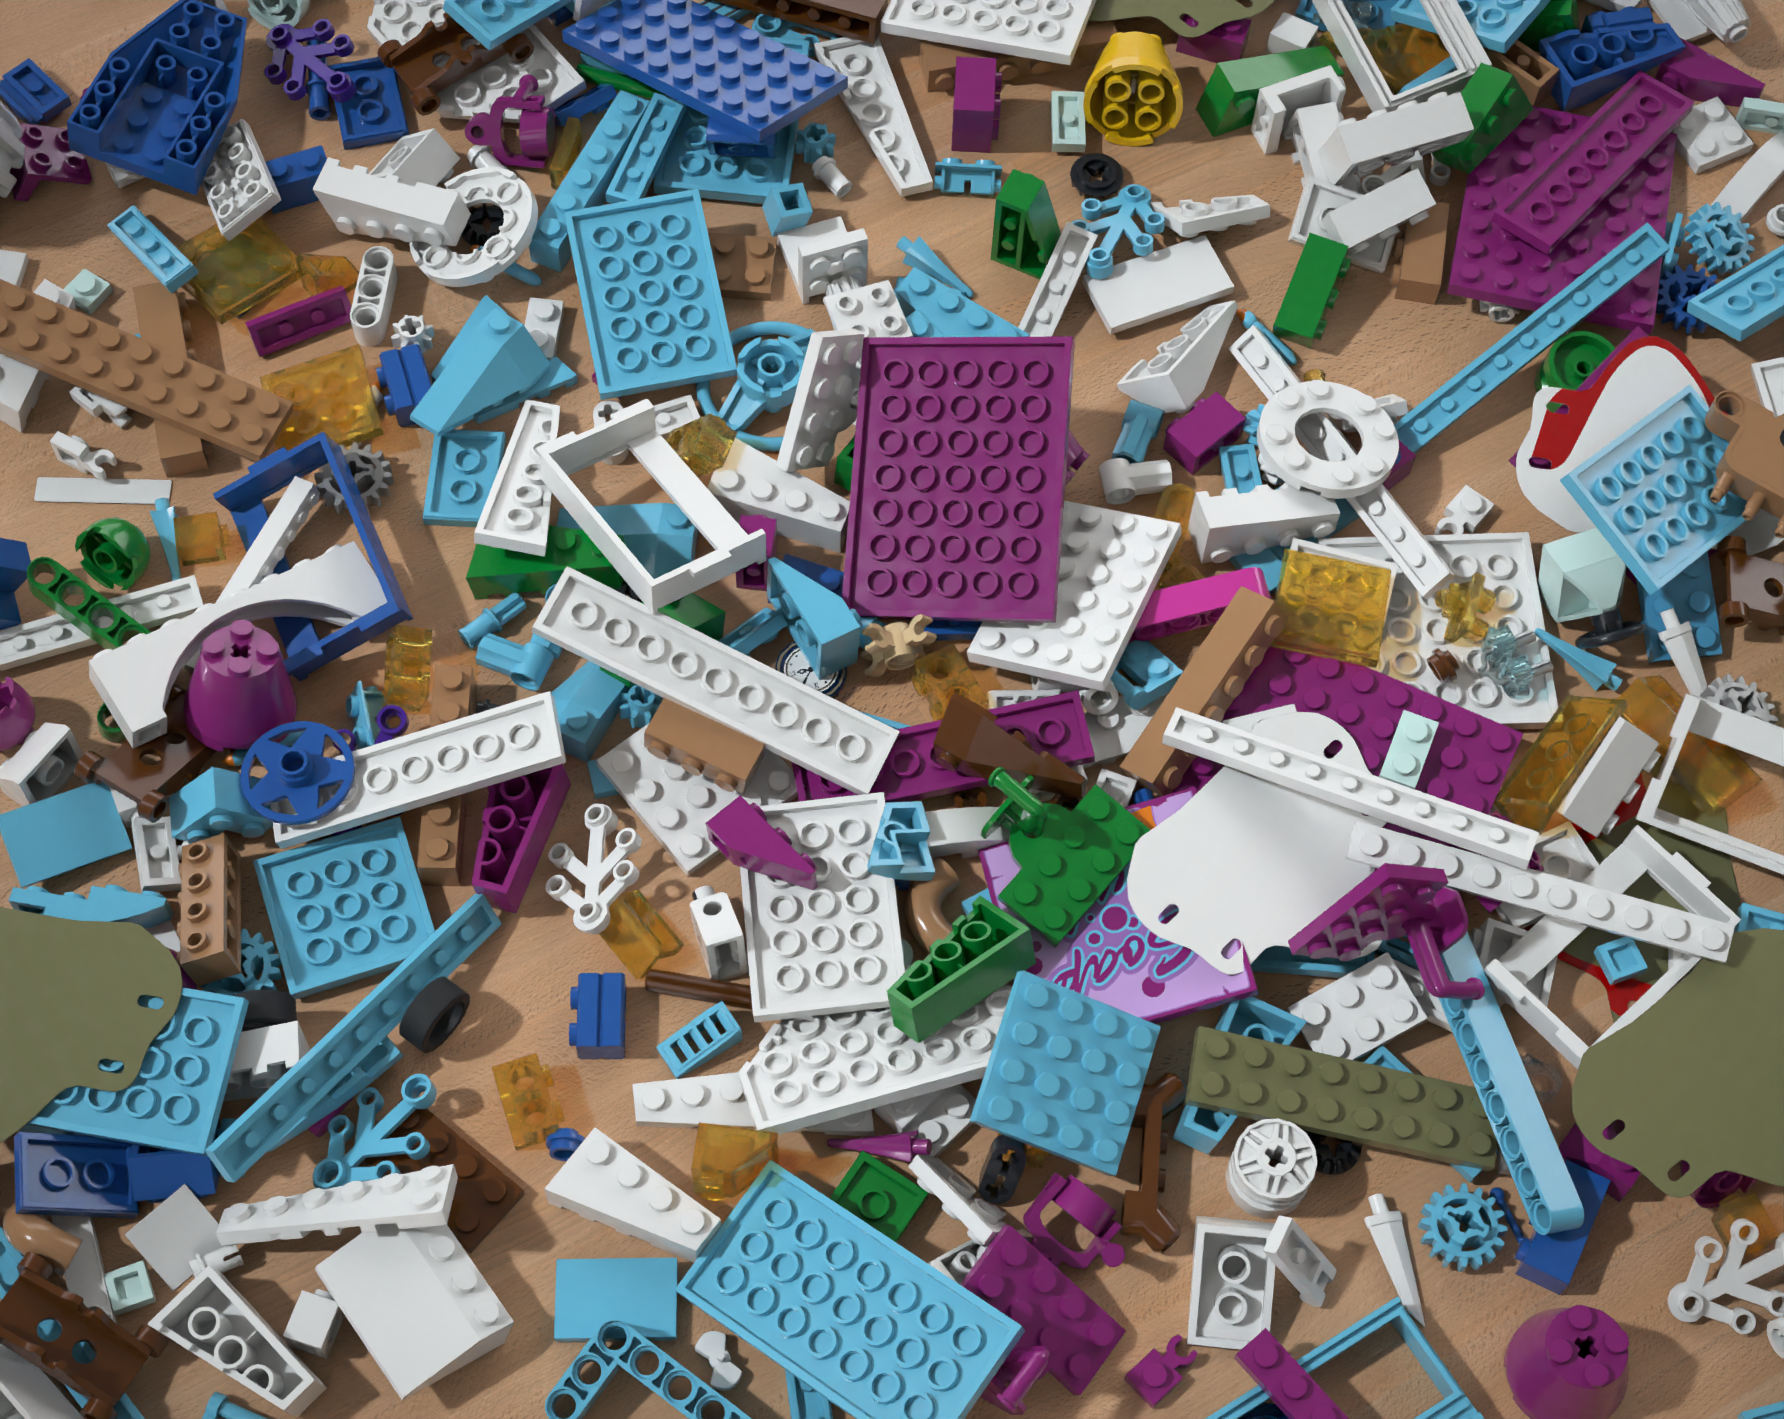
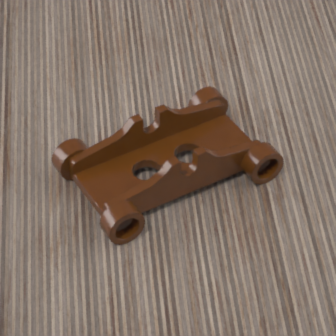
[377,12,534,116]
[1717,536,1784,636]
[74,684,235,823]
[0,1252,168,1419]

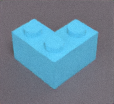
[169,767,273,844]

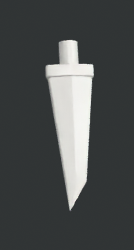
[1658,608,1707,697]
[1364,1193,1426,1328]

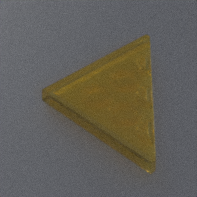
[1318,24,1450,95]

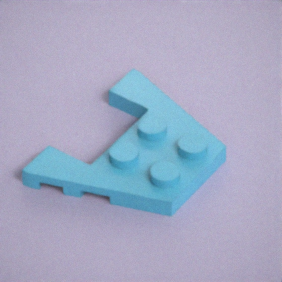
[431,295,578,424]

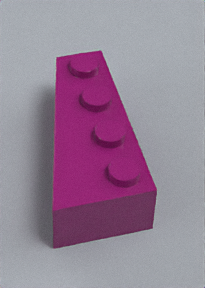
[472,764,571,914]

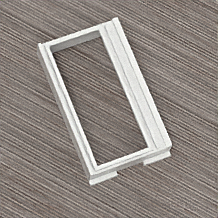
[1312,0,1492,113]
[535,399,766,614]
[1635,694,1784,875]
[1483,825,1741,1070]

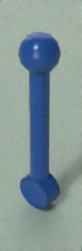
[1490,1187,1524,1244]

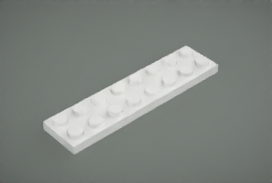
[270,691,566,849]

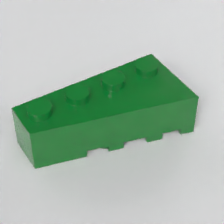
[887,896,1036,1044]

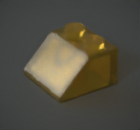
[691,1122,779,1201]

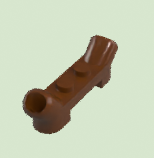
[1120,1072,1187,1253]

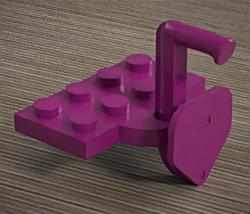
[1288,863,1485,1000]
[960,1225,1126,1415]

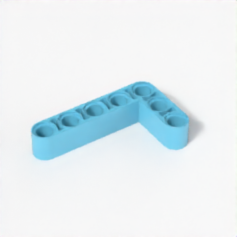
[545,1319,752,1419]

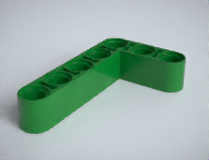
[27,557,179,742]

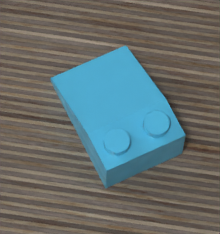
[767,557,862,680]

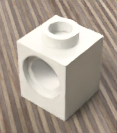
[283,1289,345,1359]

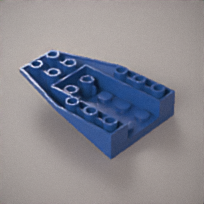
[67,0,247,195]

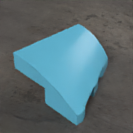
[867,801,935,881]

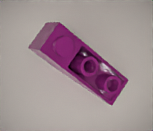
[705,795,818,890]

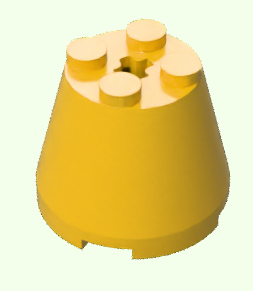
[1083,31,1183,146]

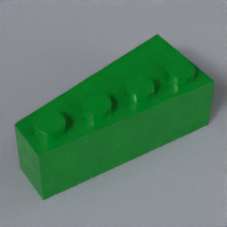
[1196,45,1344,137]
[466,525,626,600]

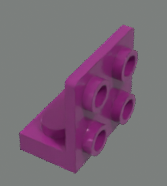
[9,123,92,201]

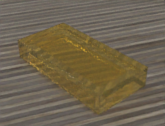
[549,117,583,190]

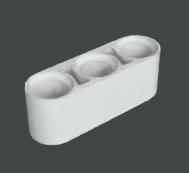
[350,246,398,347]

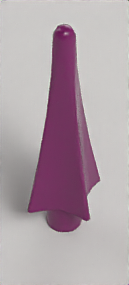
[827,1130,932,1163]

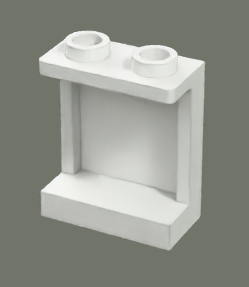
[1251,65,1346,155]

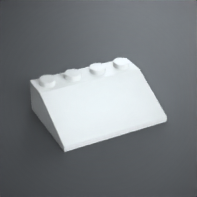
[315,1223,514,1401]

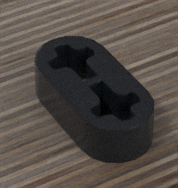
[979,1134,1027,1204]

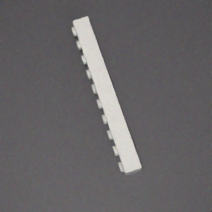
[183,476,320,674]

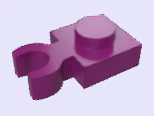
[1124,1335,1197,1409]

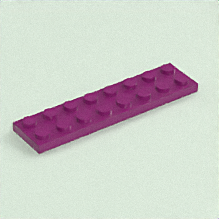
[1491,70,1695,255]
[791,690,1095,804]

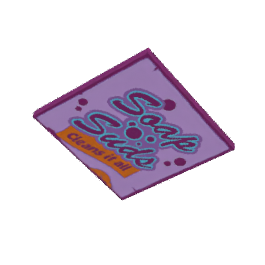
[978,787,1259,1024]

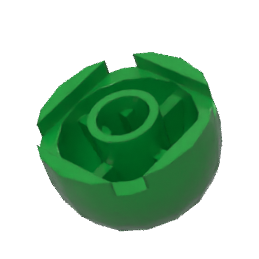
[75,517,151,590]

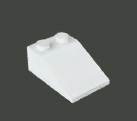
[1187,1216,1276,1350]

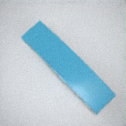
[268,1036,404,1152]

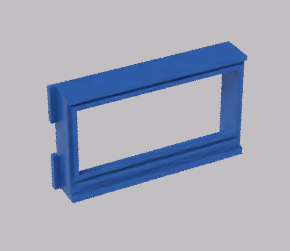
[213,431,413,681]

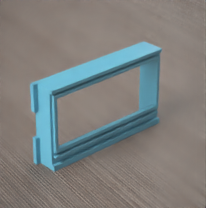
[1206,1296,1485,1419]

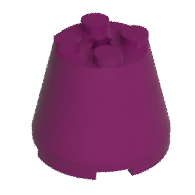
[183,619,297,752]
[1504,1305,1629,1419]

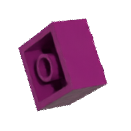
[951,56,1002,153]

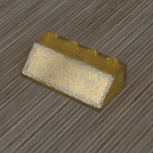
[1608,675,1763,814]
[1494,695,1628,835]

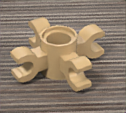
[860,614,937,677]

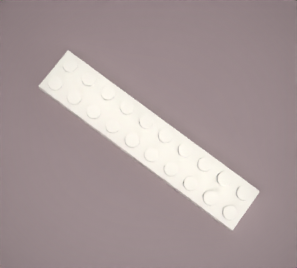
[532,566,900,795]

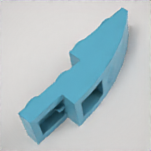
[9,884,174,929]

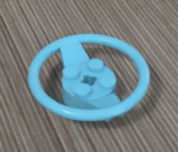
[696,321,815,451]

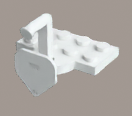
[776,329,865,472]

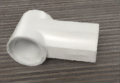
[1099,458,1173,505]

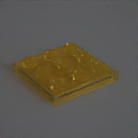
[176,218,308,325]
[260,344,384,451]
[1270,549,1392,668]

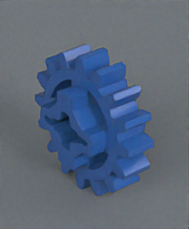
[1655,264,1718,334]

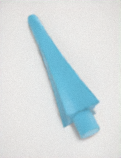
[896,236,974,298]
[150,498,181,581]
[1534,628,1623,692]

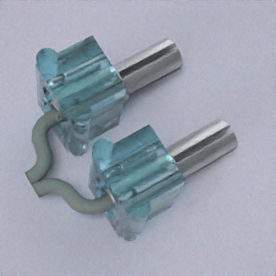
[1478,625,1554,698]

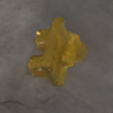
[1434,572,1497,643]

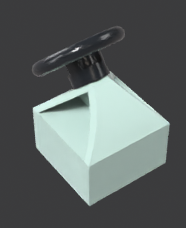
[1538,527,1647,649]

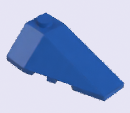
[1538,23,1686,112]

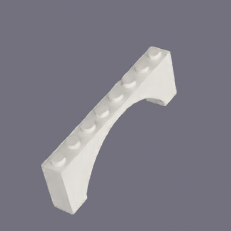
[89,541,387,749]

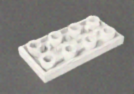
[201,118,282,241]
[1082,235,1234,335]

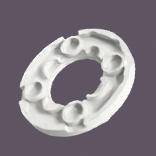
[410,167,538,287]
[1257,380,1399,499]

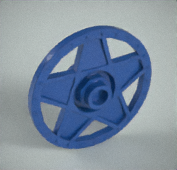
[240,721,355,825]

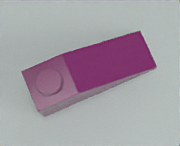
[1655,38,1766,107]

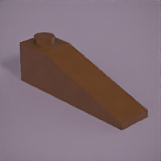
[933,692,1086,799]

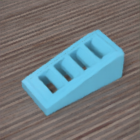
[656,1001,743,1079]

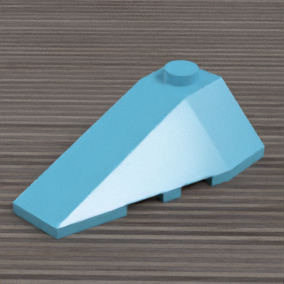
[410,308,550,437]
[556,503,699,579]
[551,661,631,762]

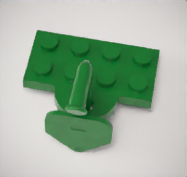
[980,767,1150,948]

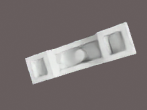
[1711,131,1784,223]

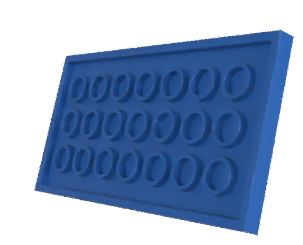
[562,0,848,143]

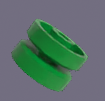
[1534,331,1615,412]

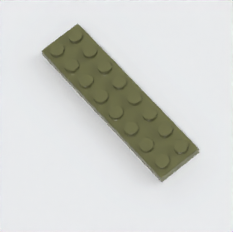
[1185,1026,1497,1172]

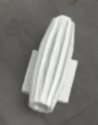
[1647,0,1751,43]
[823,276,913,366]

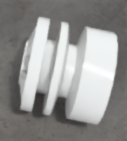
[1225,1118,1317,1219]

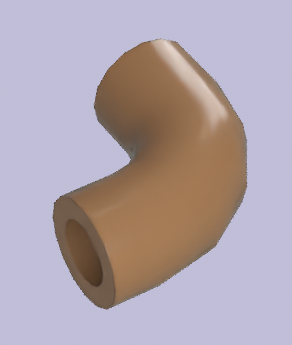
[903,857,960,955]
[3,1203,83,1277]

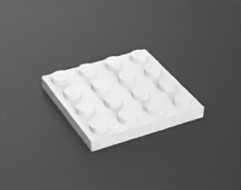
[596,724,805,877]

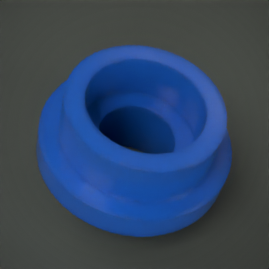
[546,1128,585,1161]

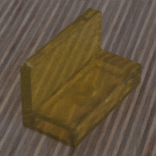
[598,890,685,980]

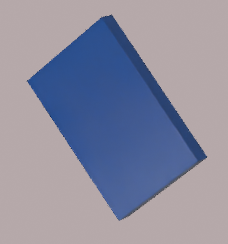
[328,57,409,150]
[14,1132,139,1219]

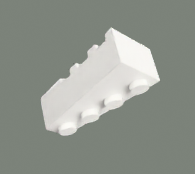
[0,279,76,433]
[545,1127,721,1263]

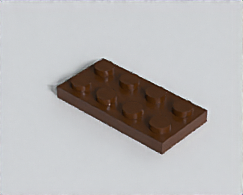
[362,1098,525,1254]

